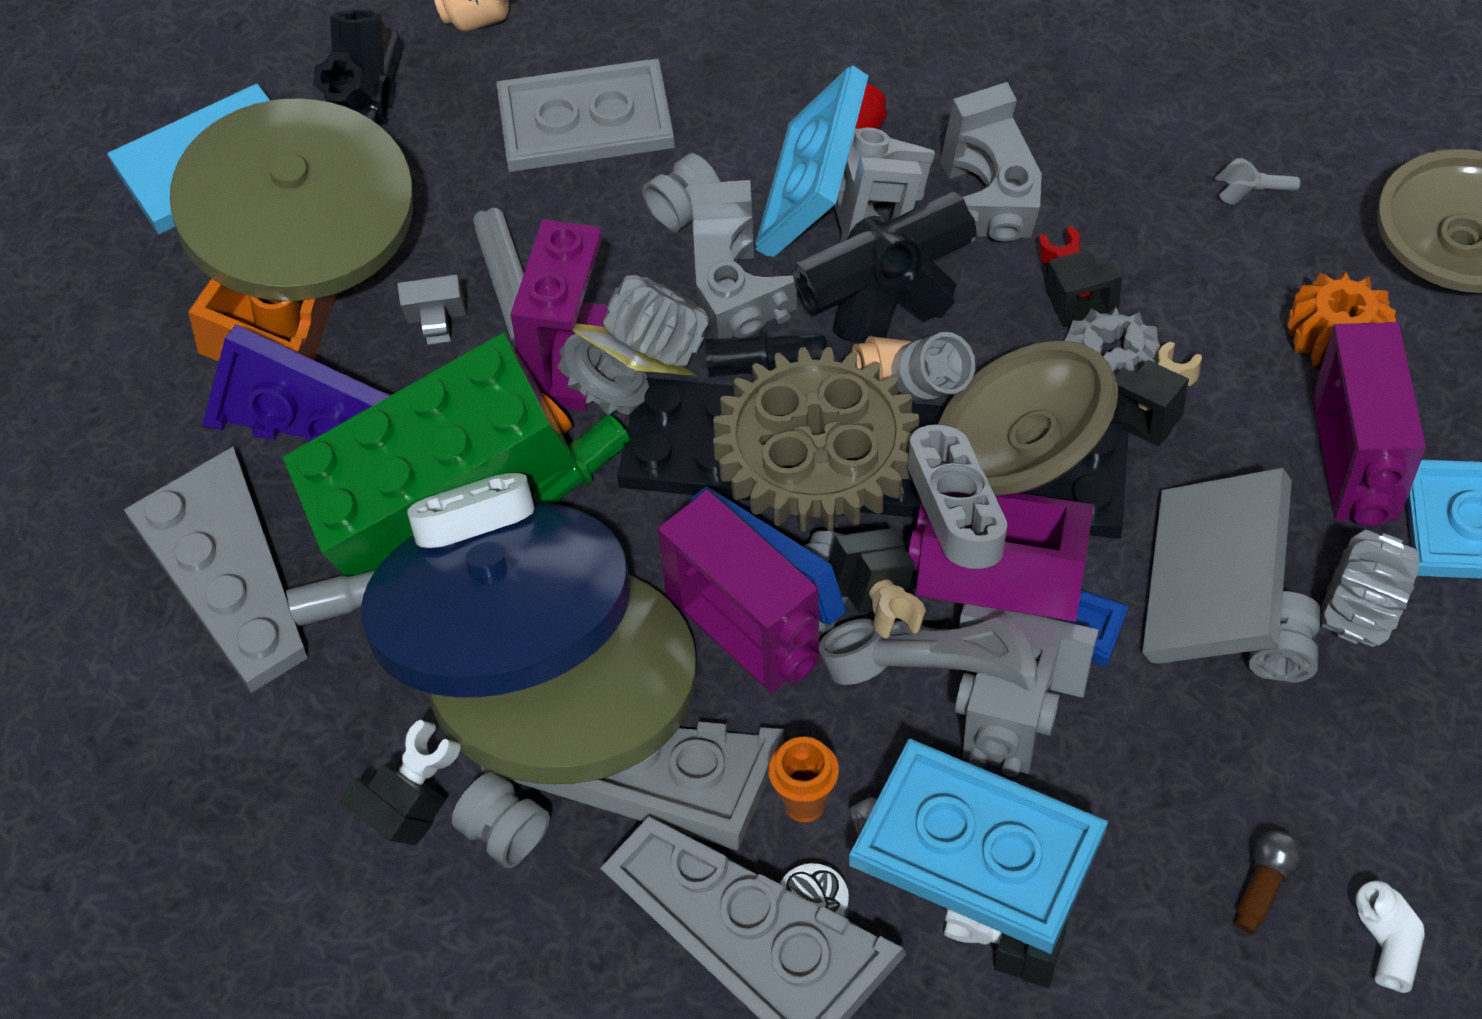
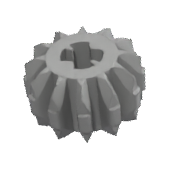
[603,275,709,366]
[1320,529,1419,647]

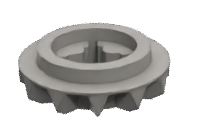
[1065,305,1162,376]
[557,334,649,415]

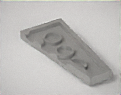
[124,447,308,693]
[481,722,784,851]
[600,816,907,1019]

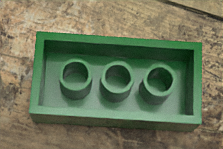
[283,332,576,576]

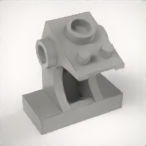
[940,82,1042,242]
[834,127,935,242]
[690,180,797,339]
[955,604,1098,777]

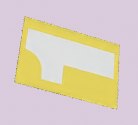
[572,324,696,376]

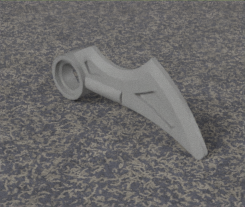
[819,613,1037,691]

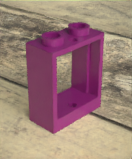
[1312,322,1426,526]
[657,490,819,694]
[908,492,1094,622]

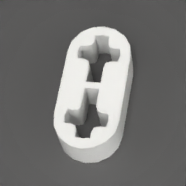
[407,473,535,548]

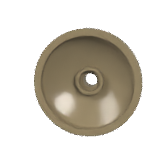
[1377,149,1482,293]
[938,341,1118,495]

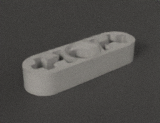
[908,425,1008,569]

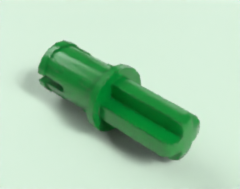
[529,414,630,504]

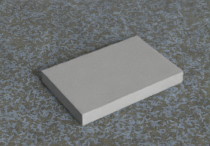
[496,58,675,172]
[1143,468,1292,664]

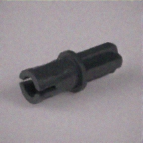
[706,330,827,378]

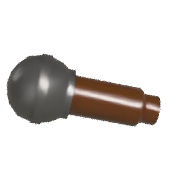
[1234,830,1303,934]

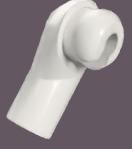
[1355,881,1425,993]

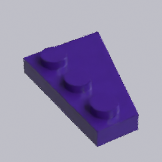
[202,324,390,442]

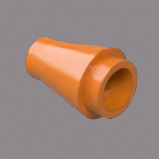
[768,737,839,822]

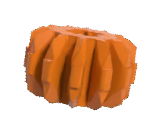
[1287,269,1396,368]

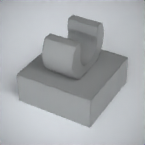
[397,275,466,345]

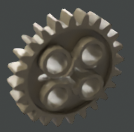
[713,347,919,532]

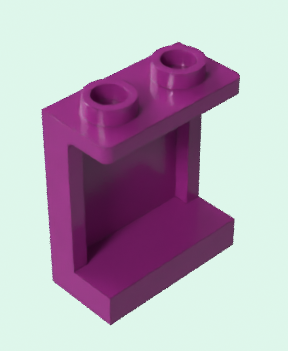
[510,219,608,412]

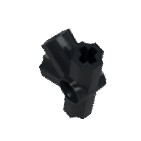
[313,9,402,125]
[791,191,977,343]

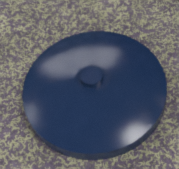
[361,502,631,698]

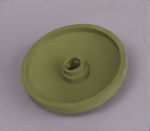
[170,98,413,301]
[429,575,696,785]

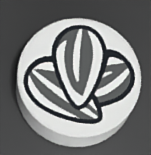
[780,863,849,918]

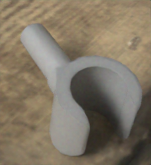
[1215,158,1300,205]

